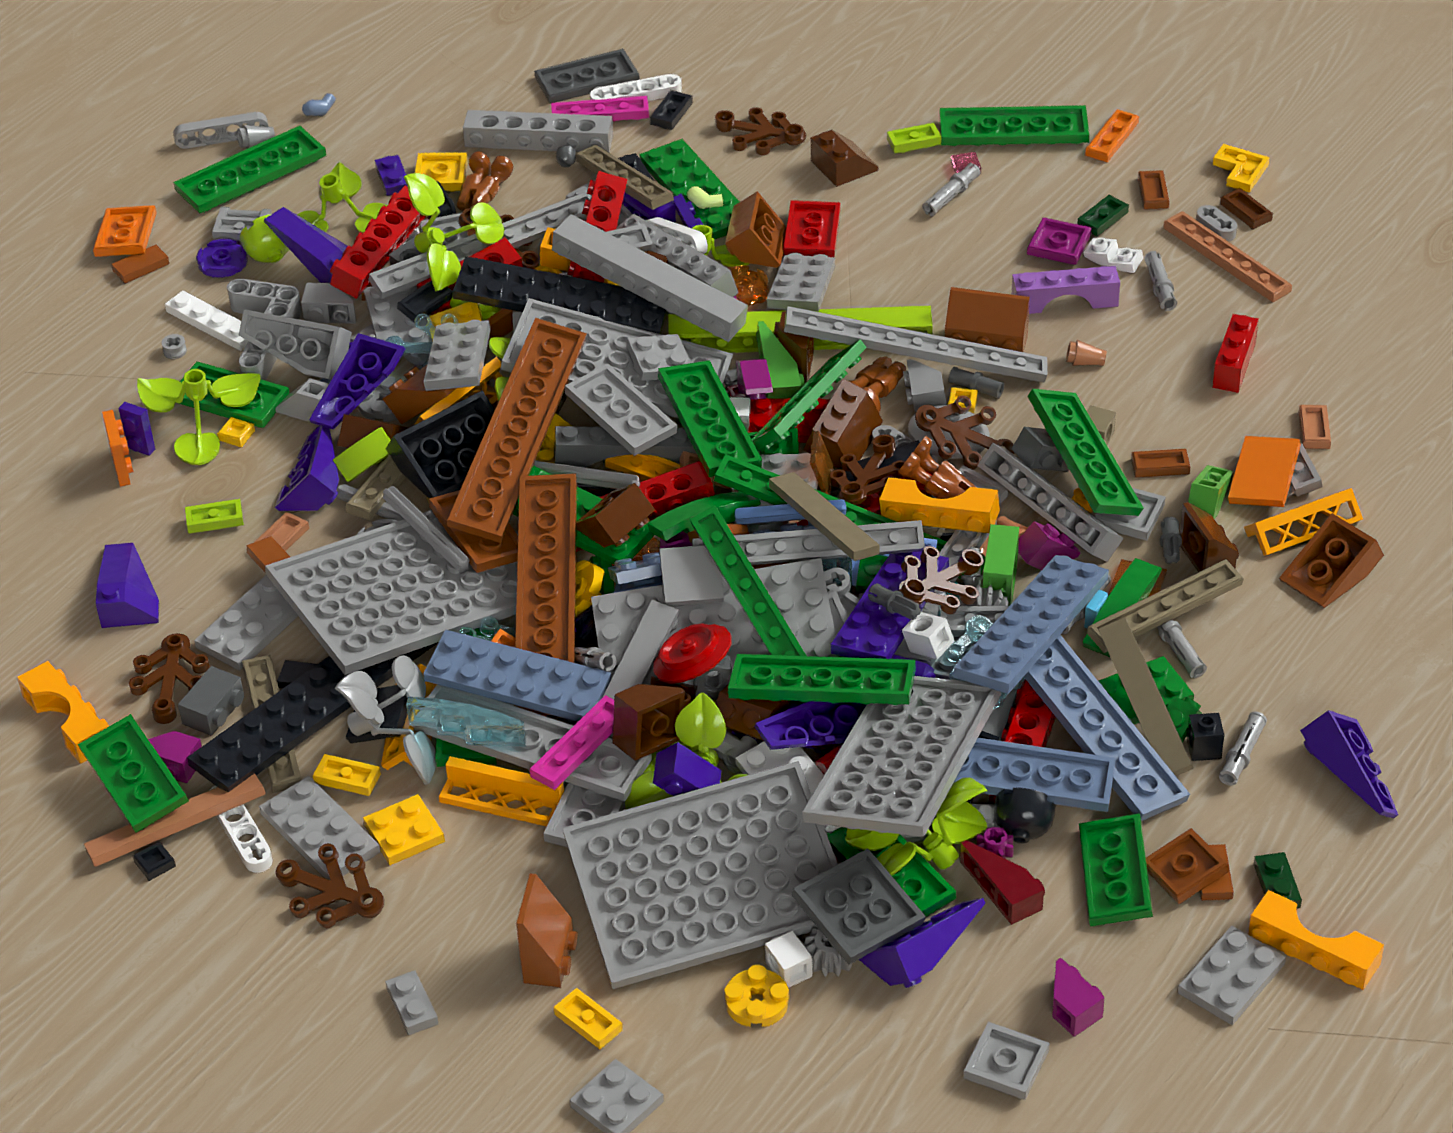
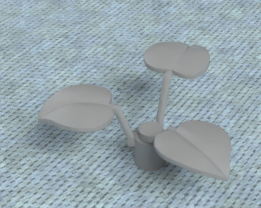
[335,655,436,786]

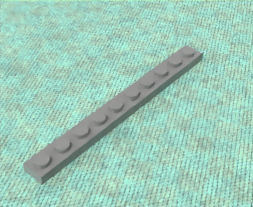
[368,192,591,299]
[784,306,1047,383]

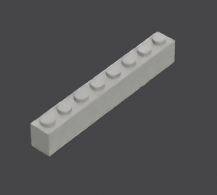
[552,215,748,342]

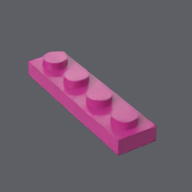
[551,96,649,122]
[530,695,614,790]

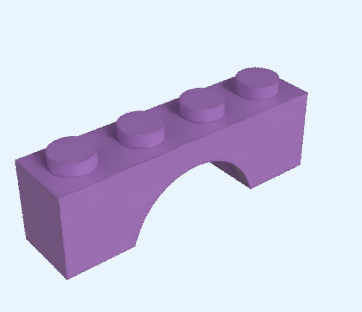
[1012,266,1120,314]

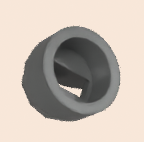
[556,146,576,168]

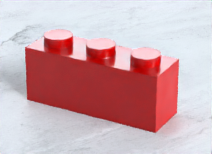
[1212,314,1259,393]

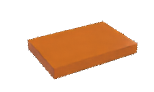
[93,205,157,257]
[1228,436,1301,507]

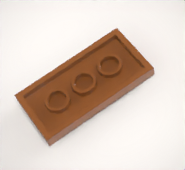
[429,490,518,573]

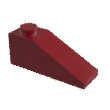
[960,840,1045,925]

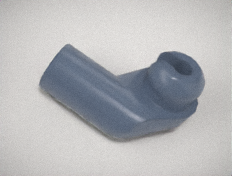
[302,93,336,116]

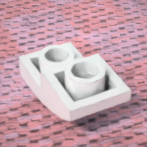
[1083,237,1143,273]

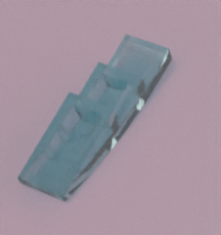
[406,697,526,746]

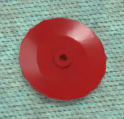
[653,623,732,684]

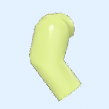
[687,186,723,209]

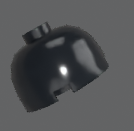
[994,787,1056,843]

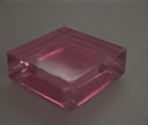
[951,152,981,174]

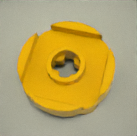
[575,560,604,618]
[725,964,789,1027]

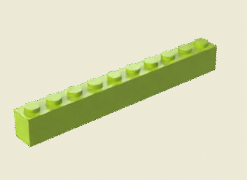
[668,306,933,353]

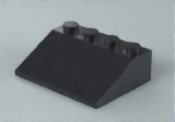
[386,390,495,499]

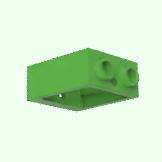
[983,524,1019,606]

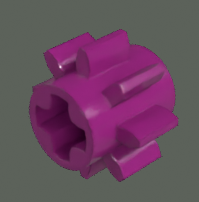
[977,827,1014,859]

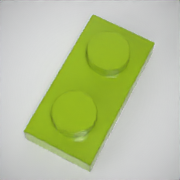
[887,123,941,154]
[185,499,244,534]

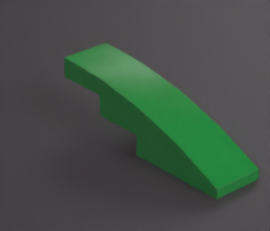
[647,491,761,541]
[1082,558,1162,657]

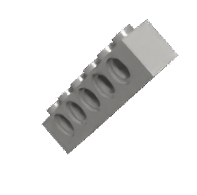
[463,110,613,153]
[616,214,739,297]
[977,443,1123,562]

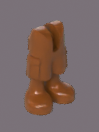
[457,151,513,211]
[849,356,906,412]
[898,436,976,499]

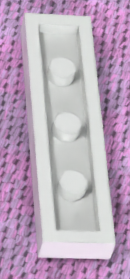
[165,291,248,351]

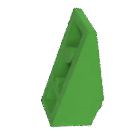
[756,321,804,398]
[1188,465,1234,519]

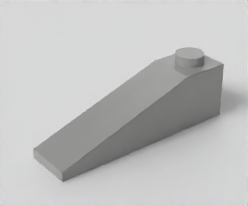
[239,310,352,380]

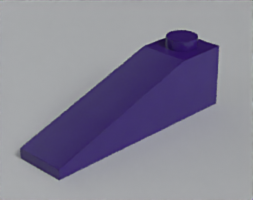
[264,207,347,283]
[309,333,405,430]
[275,425,339,511]
[96,542,160,628]
[754,701,867,750]
[1300,710,1398,819]
[859,898,986,988]

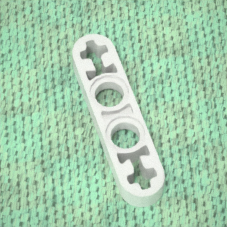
[590,74,682,101]
[646,217,708,254]
[210,786,273,873]

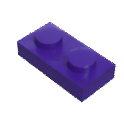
[375,155,408,196]
[673,194,703,229]
[118,402,155,456]

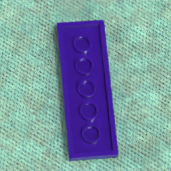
[831,551,949,659]

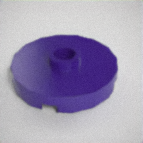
[196,239,248,278]

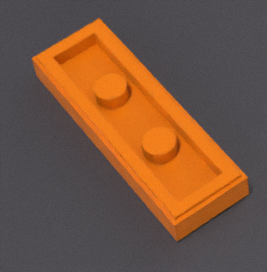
[1085,109,1139,163]

